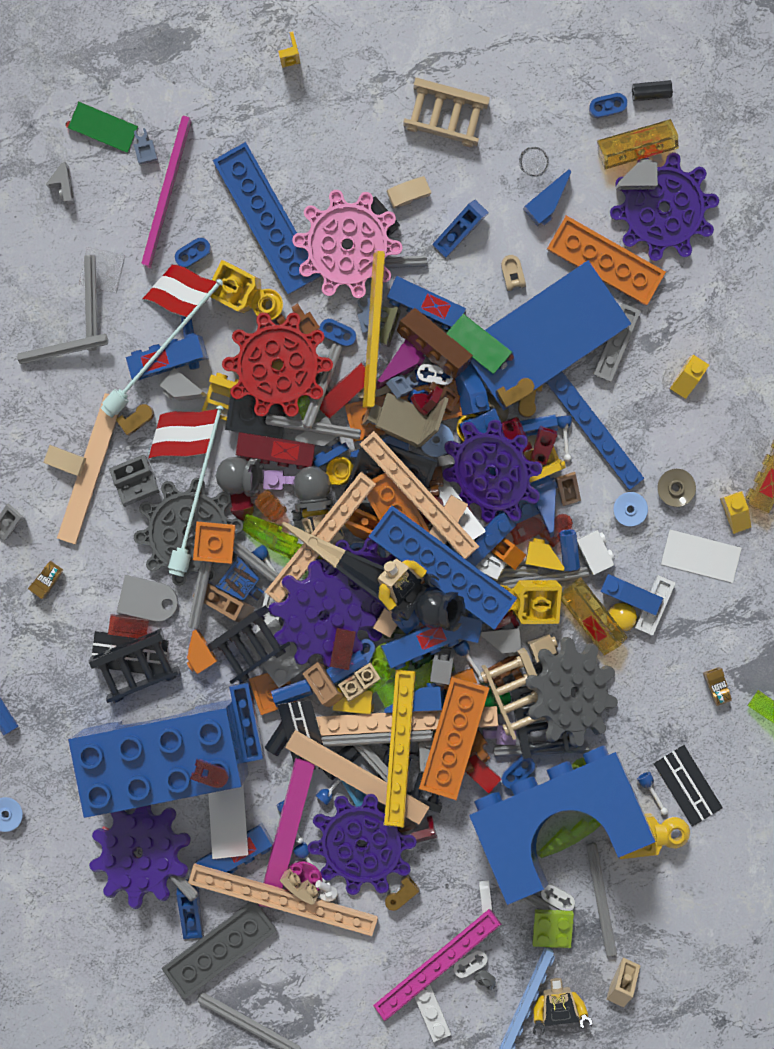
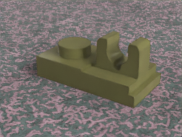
[379,306,401,347]

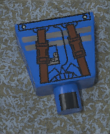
[216,556,264,601]

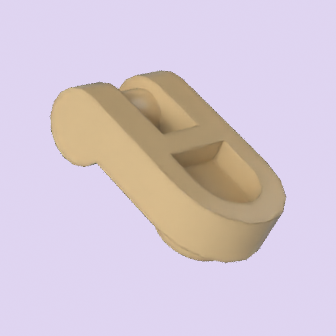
[501,255,526,292]

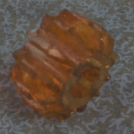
[254,490,287,522]

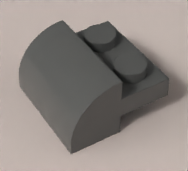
[109,454,160,507]

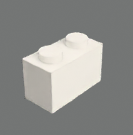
[577,530,615,575]

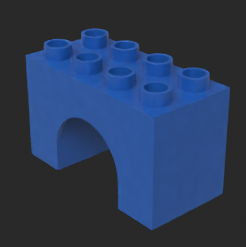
[68,699,249,818]
[469,745,656,905]

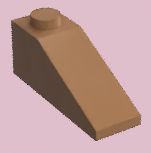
[193,583,255,622]

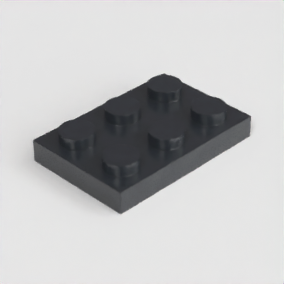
[225,393,286,439]

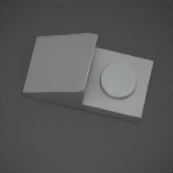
[46,162,75,205]
[0,503,25,541]

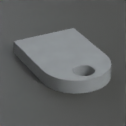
[117,575,178,621]

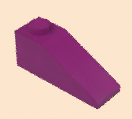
[376,339,426,390]

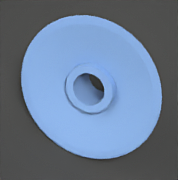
[421,423,453,457]
[613,492,648,526]
[0,797,23,832]

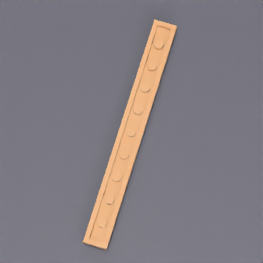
[316,706,498,737]
[188,863,378,936]

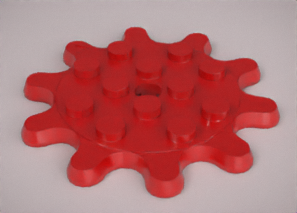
[222,312,333,417]

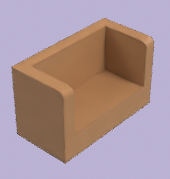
[302,662,345,708]

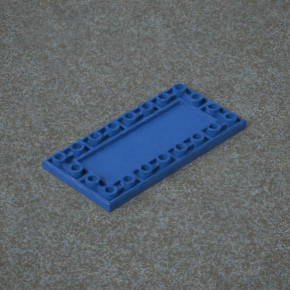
[470,260,631,411]

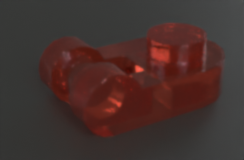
[539,514,573,548]
[509,517,543,546]
[190,759,229,788]

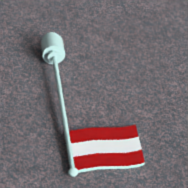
[101,264,223,418]
[148,406,224,577]

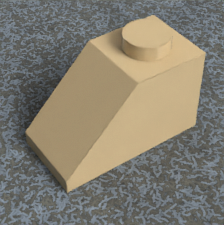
[527,634,558,662]
[606,958,641,1007]

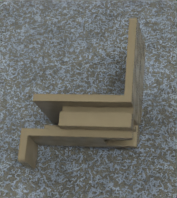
[362,393,448,448]

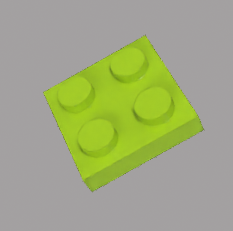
[532,909,574,948]

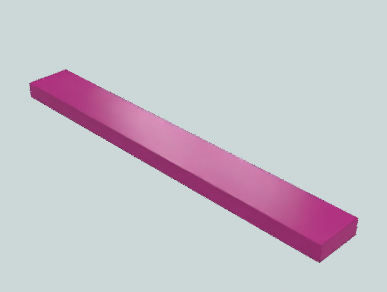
[141,115,192,268]
[258,758,315,908]
[373,909,502,1021]

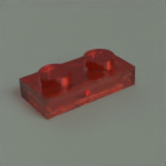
[108,614,149,638]
[329,628,356,670]

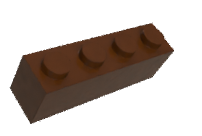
[397,308,473,379]

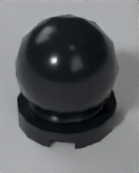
[415,590,465,632]

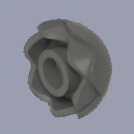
[474,970,496,990]

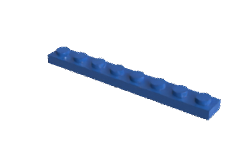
[546,372,645,490]
[393,511,516,634]

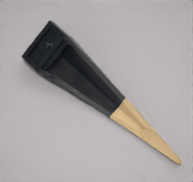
[282,522,427,621]

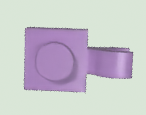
[263,470,295,490]
[483,724,516,745]

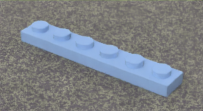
[499,947,555,1049]

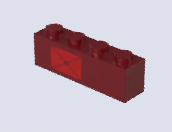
[235,432,316,470]

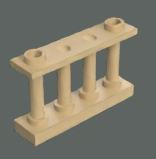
[403,77,490,147]
[480,648,548,740]

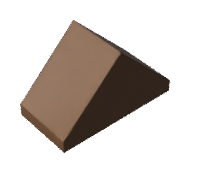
[554,472,581,506]

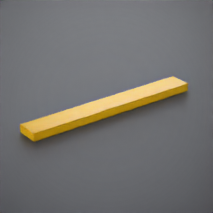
[363,251,385,408]
[384,669,416,827]

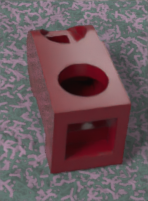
[502,417,533,452]
[530,426,558,466]

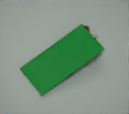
[65,101,138,153]
[447,314,514,374]

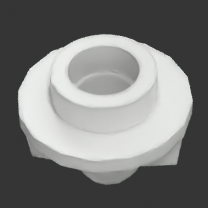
[315,880,337,902]

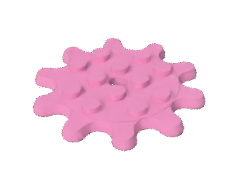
[292,190,403,298]

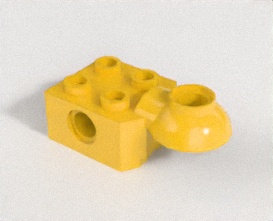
[210,260,283,320]
[501,580,562,624]
[619,813,690,859]

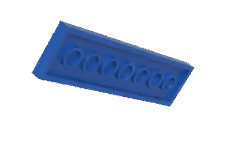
[212,142,321,295]
[368,505,517,630]

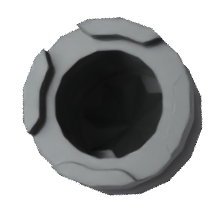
[215,457,264,497]
[293,466,333,512]

